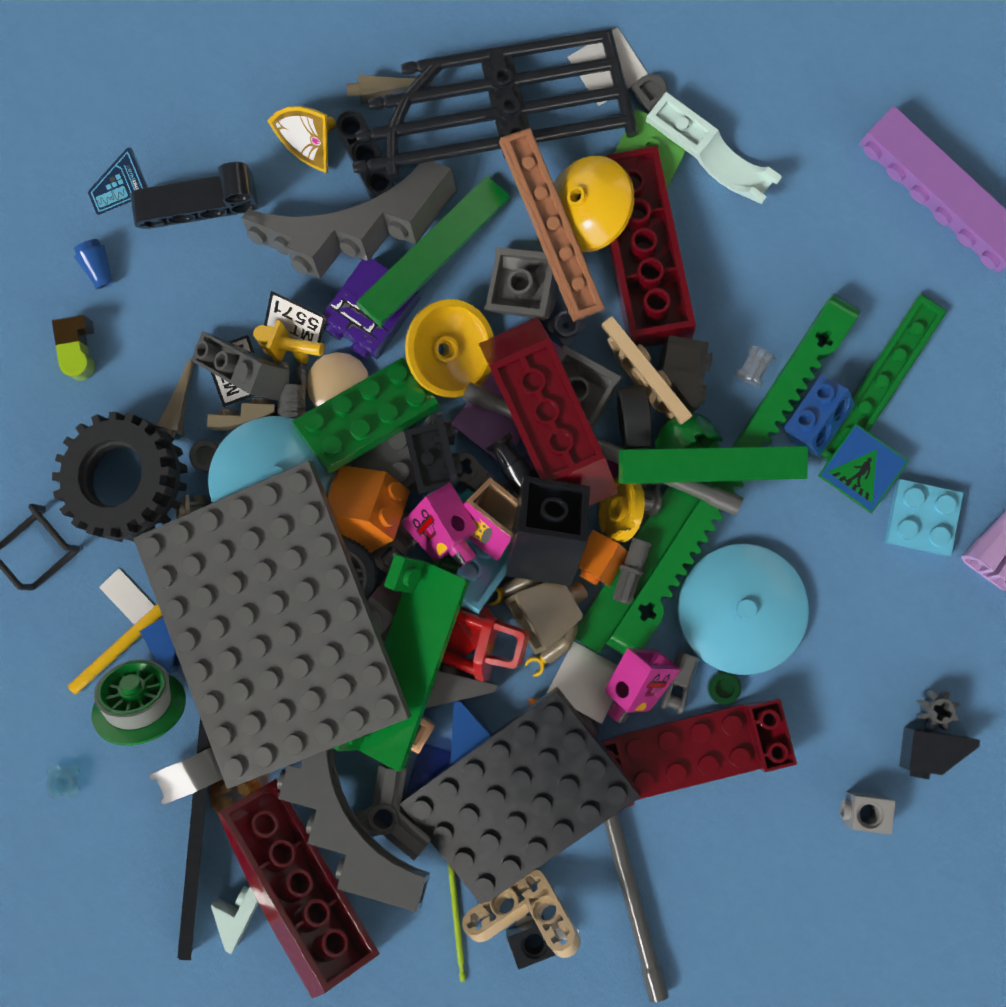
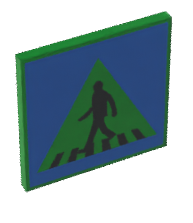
[818,423,909,514]

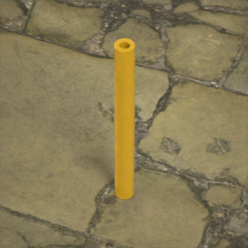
[67,603,162,695]

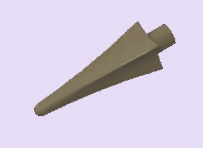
[346,74,434,104]
[156,360,194,443]

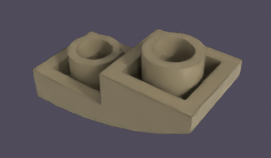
[207,398,277,432]

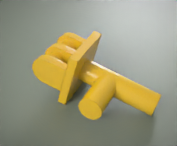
[253,320,325,364]

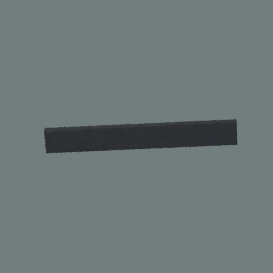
[177,718,211,960]

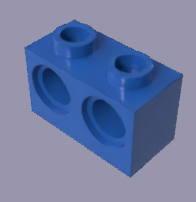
[784,375,855,457]

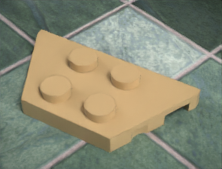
[601,316,693,425]

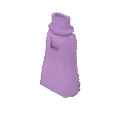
[961,510,1006,591]

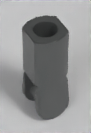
[660,651,699,714]

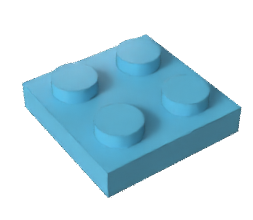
[884,479,963,556]

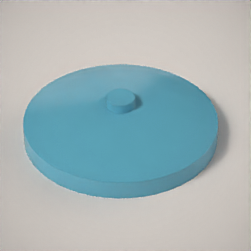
[208,416,336,503]
[677,544,809,675]

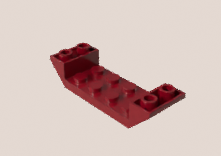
[479,317,619,507]
[601,698,797,807]

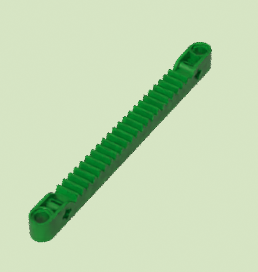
[605,293,861,655]

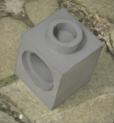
[840,791,895,835]

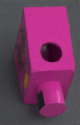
[401,482,477,568]
[605,648,681,724]

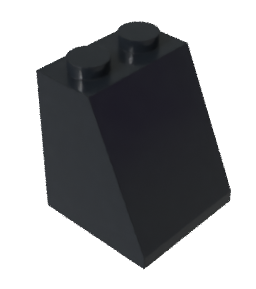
[506,476,590,586]

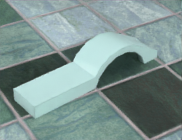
[646,92,782,204]

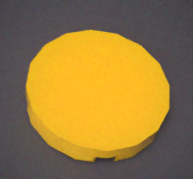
[598,477,645,542]

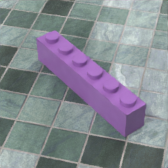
[859,106,1006,273]

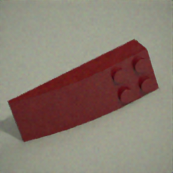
[604,146,696,347]
[218,779,380,999]

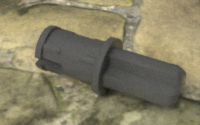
[613,538,652,604]

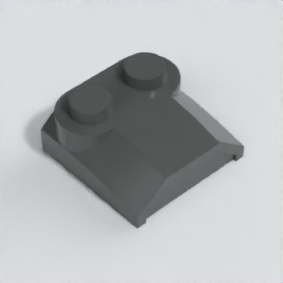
[484,247,558,321]
[558,345,621,429]
[351,425,418,491]

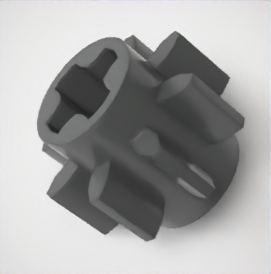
[916,690,960,731]

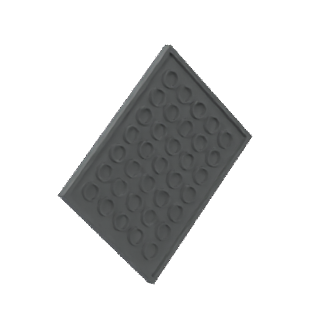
[133,461,412,789]

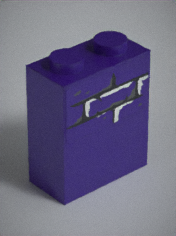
[322,258,421,360]

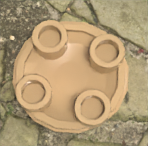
[306,352,369,407]

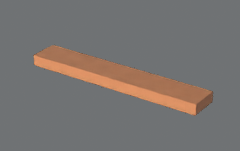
[499,128,605,322]

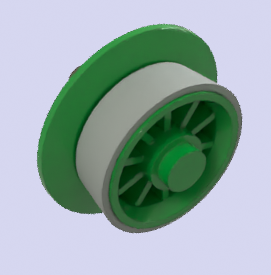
[91,659,186,746]

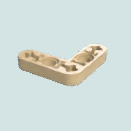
[462,870,581,958]

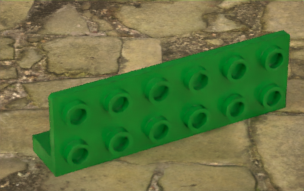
[333,554,469,771]

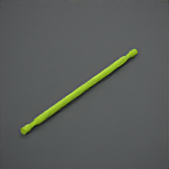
[447,863,466,982]

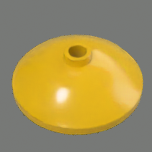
[554,156,634,253]
[405,299,494,398]

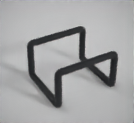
[0,503,80,591]

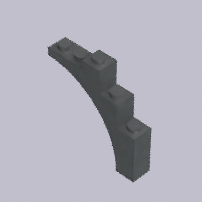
[241,161,456,279]
[277,748,430,912]

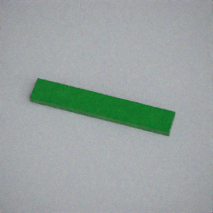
[356,176,510,327]
[819,294,947,461]
[619,446,808,484]
[575,486,699,654]

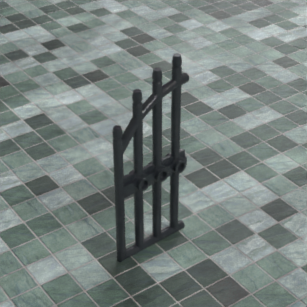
[352,28,639,180]

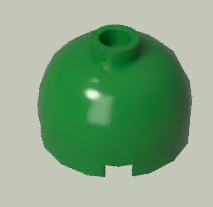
[655,413,723,448]

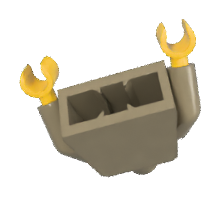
[488,578,588,677]

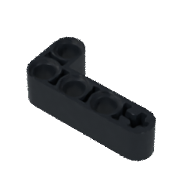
[130,162,258,229]

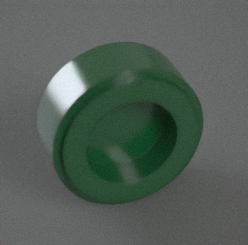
[707,671,741,705]

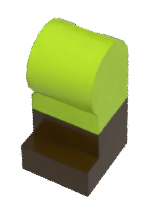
[52,315,95,381]

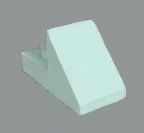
[211,886,259,954]

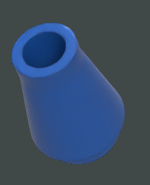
[74,239,114,289]

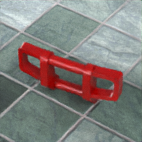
[441,609,530,683]

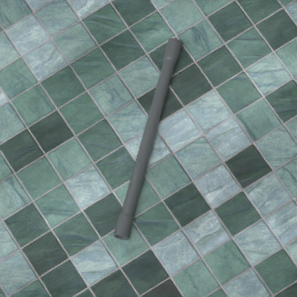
[463,382,744,516]
[576,710,669,1002]

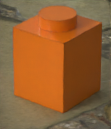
[578,530,628,587]

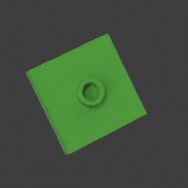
[614,109,686,189]

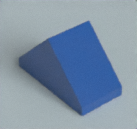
[139,617,180,673]
[451,700,492,763]

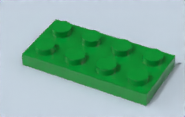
[292,357,439,475]

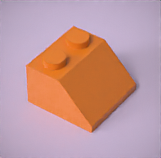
[326,466,410,552]

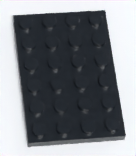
[400,687,641,904]

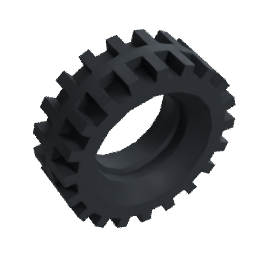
[52,411,188,542]

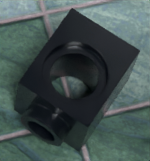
[506,915,556,970]

